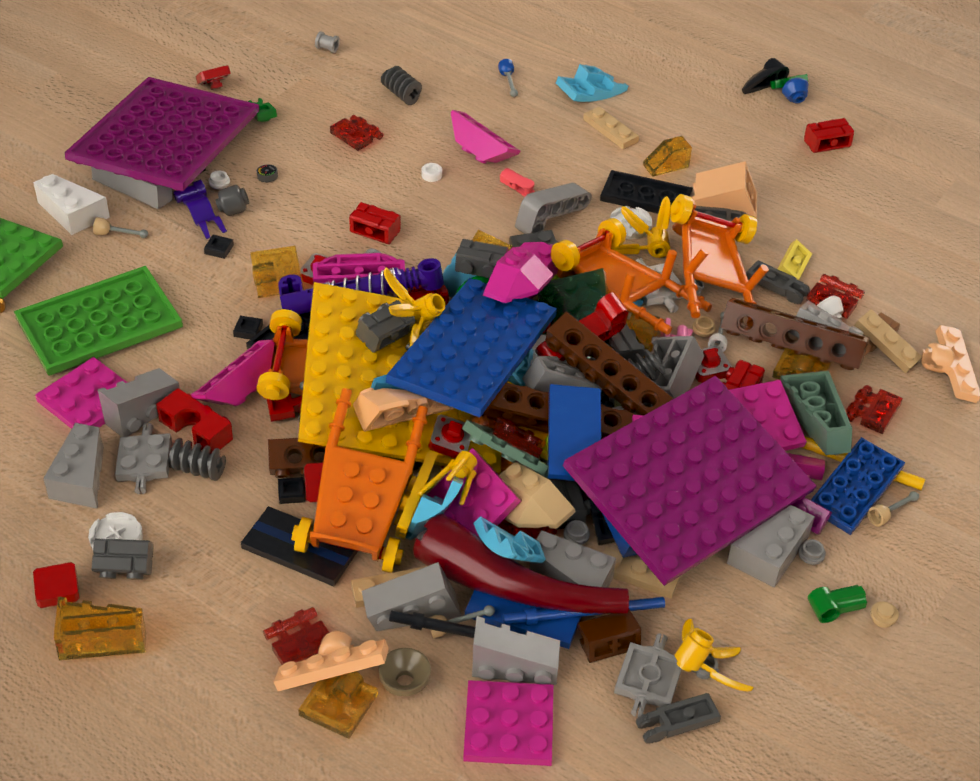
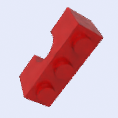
[156,388,233,454]

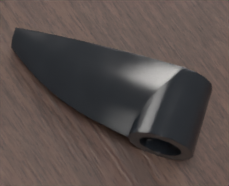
[742,58,789,94]

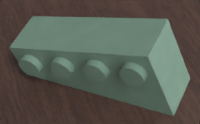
[780,370,852,455]

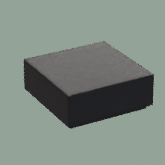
[204,235,234,259]
[233,315,263,339]
[278,477,305,504]

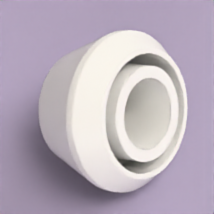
[817,296,844,319]

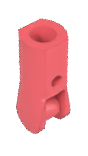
[500,168,535,197]

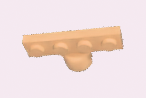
[921,325,980,403]
[274,631,389,691]

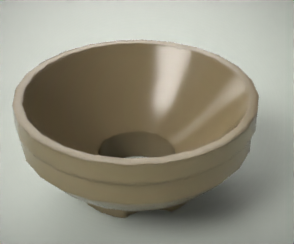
[379,648,431,696]

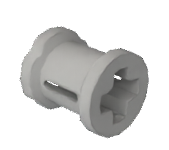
[315,31,340,53]

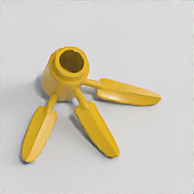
[613,196,671,258]
[384,267,445,347]
[674,619,754,692]

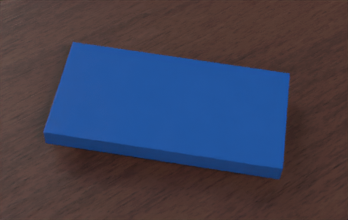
[548,384,601,481]
[811,437,905,535]
[465,590,582,649]

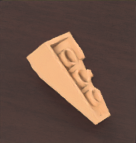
[353,388,454,432]

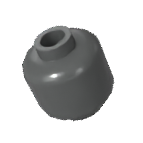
[215,185,250,216]

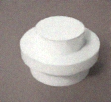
[208,170,230,190]

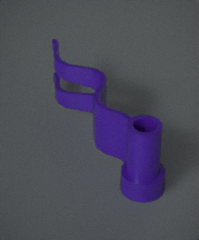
[173,179,227,239]

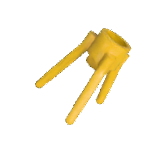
[418,451,477,505]

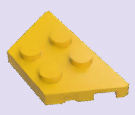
[394,450,438,540]

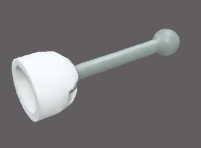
[708,311,727,352]

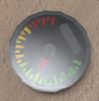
[256,164,278,183]

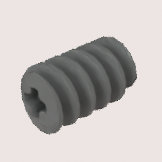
[381,66,422,105]
[611,347,666,391]
[168,438,226,481]

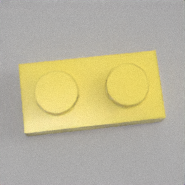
[777,239,812,280]

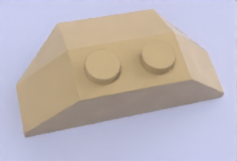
[499,461,576,528]

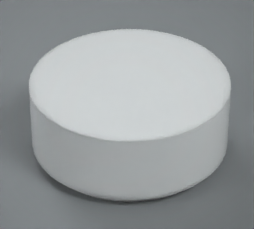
[421,163,442,182]

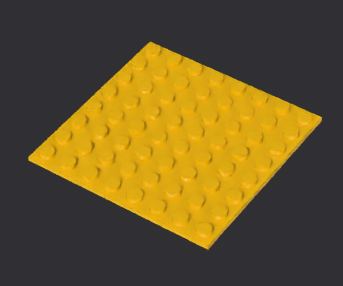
[298,282,501,475]

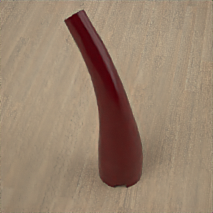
[413,514,629,614]

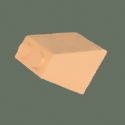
[692,161,757,219]

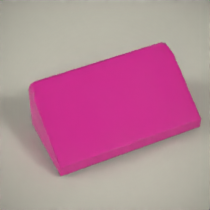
[787,453,825,480]

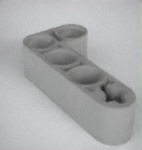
[515,183,592,234]

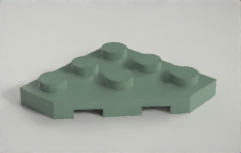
[462,420,559,480]

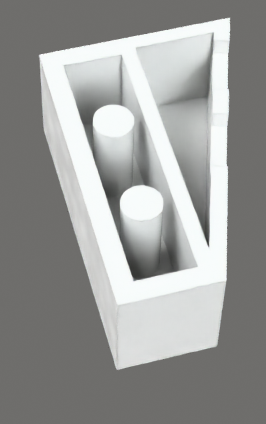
[33,174,110,235]

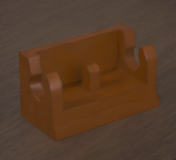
[578,609,641,663]

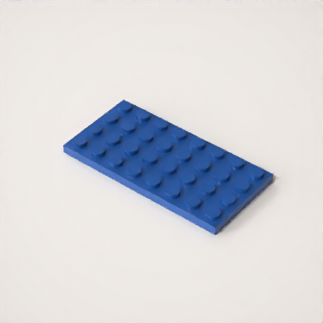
[386,278,557,417]

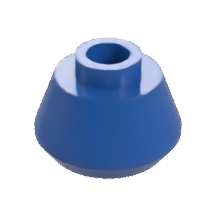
[782,77,809,103]

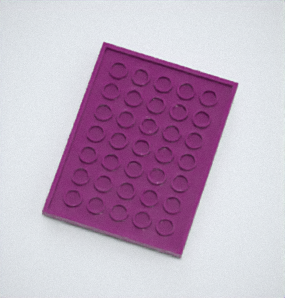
[65,77,259,191]
[562,376,817,586]

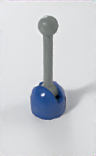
[498,59,518,97]

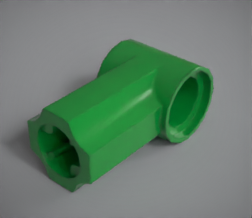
[808,585,867,623]

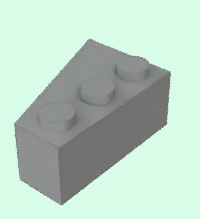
[43,423,104,509]

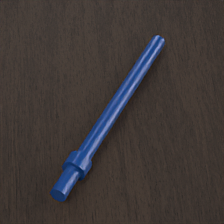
[502,597,665,625]

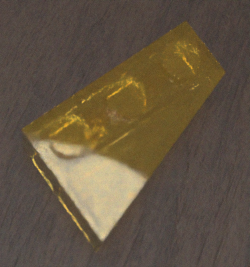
[54,597,146,661]

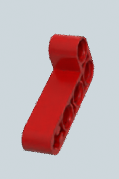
[535,292,629,361]

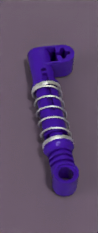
[278,258,444,315]

